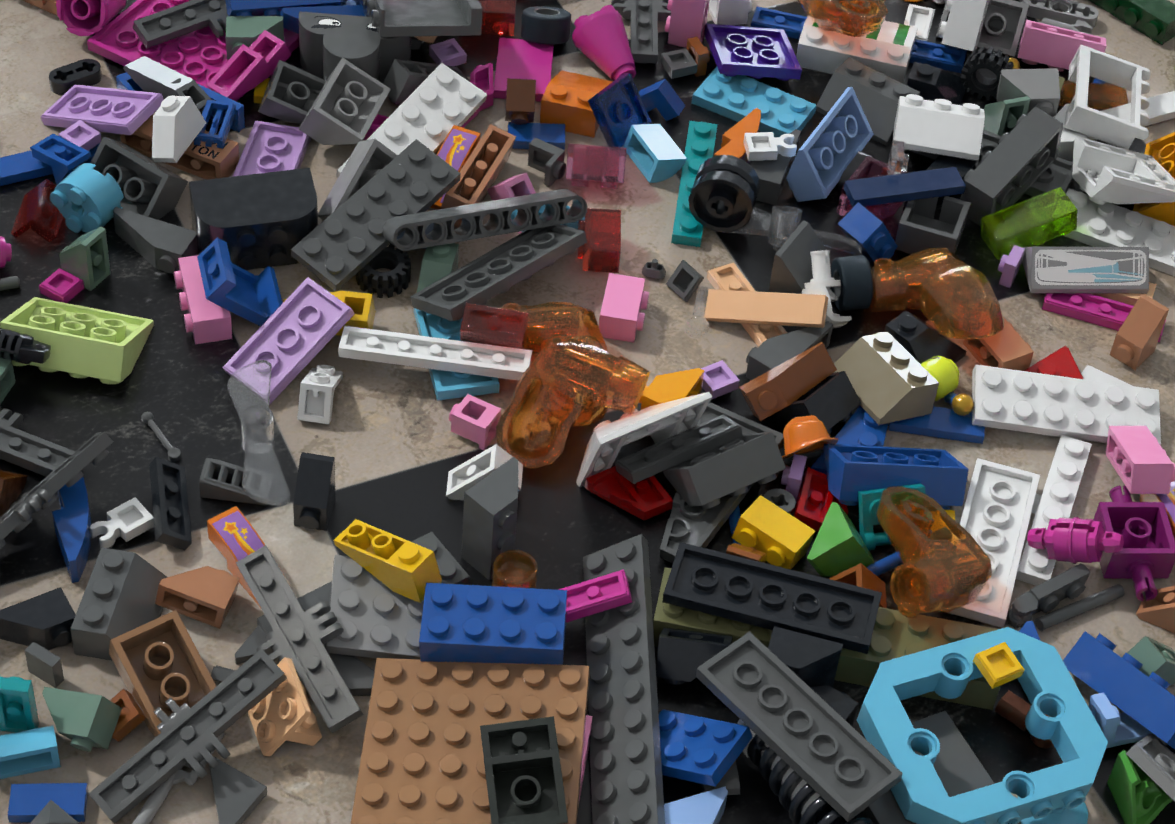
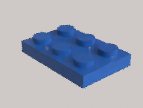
[659,709,753,787]

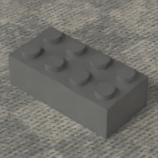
[960,107,1063,232]

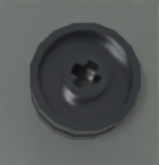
[688,155,760,232]

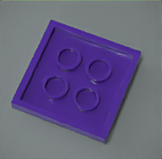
[704,23,802,81]

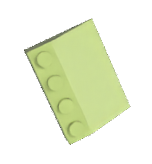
[0,297,154,384]

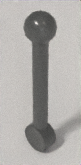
[141,411,181,462]

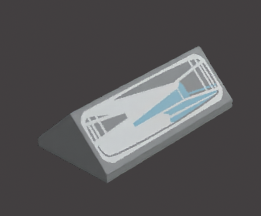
[1022,246,1149,294]

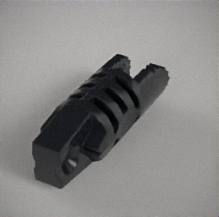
[0,328,51,364]

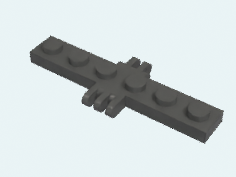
[133,0,228,48]
[611,0,671,64]
[0,407,75,477]
[0,432,113,549]
[236,545,364,733]
[89,649,287,824]

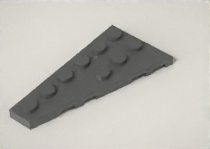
[660,402,784,563]

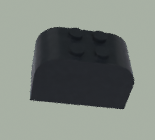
[189,168,318,270]

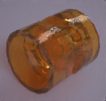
[492,550,538,589]

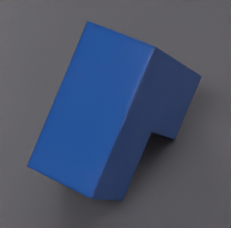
[634,79,685,121]

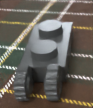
[1006,563,1091,629]

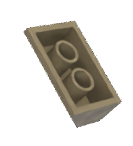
[834,332,939,425]

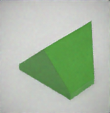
[807,502,875,577]
[1107,750,1173,824]

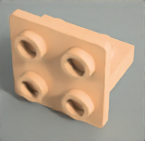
[248,657,322,757]

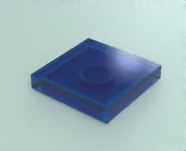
[588,73,652,151]

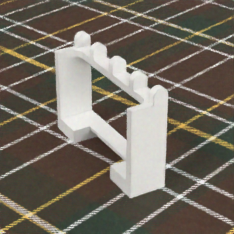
[1065,44,1150,149]

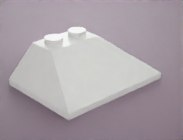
[1072,136,1175,205]
[576,392,712,488]

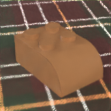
[109,610,216,737]

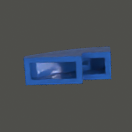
[52,477,91,583]

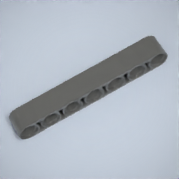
[383,189,588,251]

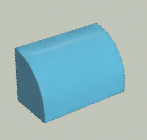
[623,124,687,183]
[0,725,61,779]

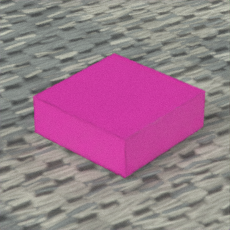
[39,268,84,303]

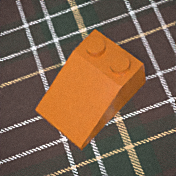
[540,70,615,138]

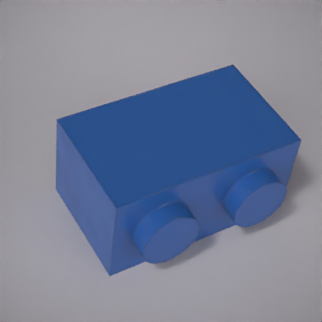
[838,202,898,268]

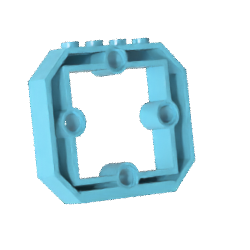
[857,627,1108,824]

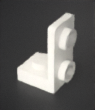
[297,365,343,424]

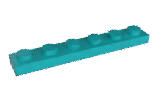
[671,121,718,247]

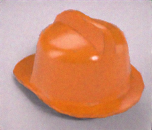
[782,415,838,460]

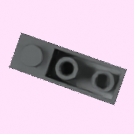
[123,56,212,115]

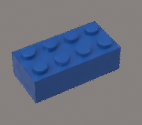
[419,583,567,665]

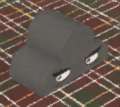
[299,11,412,83]

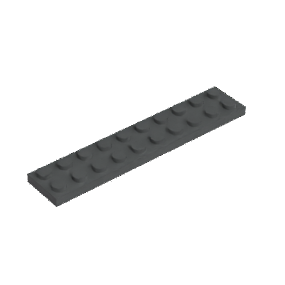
[583,534,665,824]

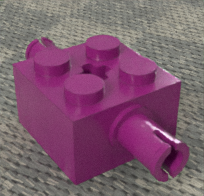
[1093,485,1175,601]

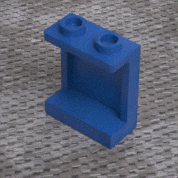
[197,237,283,327]

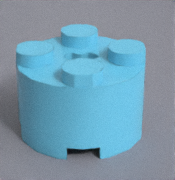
[50,163,124,233]

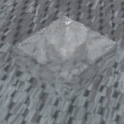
[887,140,909,175]

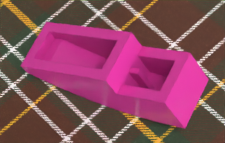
[207,30,291,99]

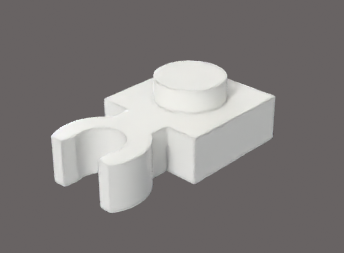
[743,132,797,161]
[89,497,154,548]

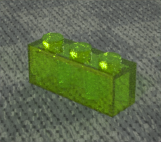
[981,187,1078,260]

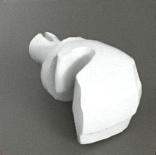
[802,250,852,329]

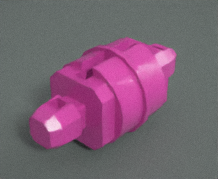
[1027,517,1124,564]

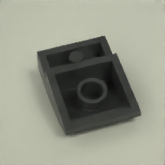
[480,716,568,824]

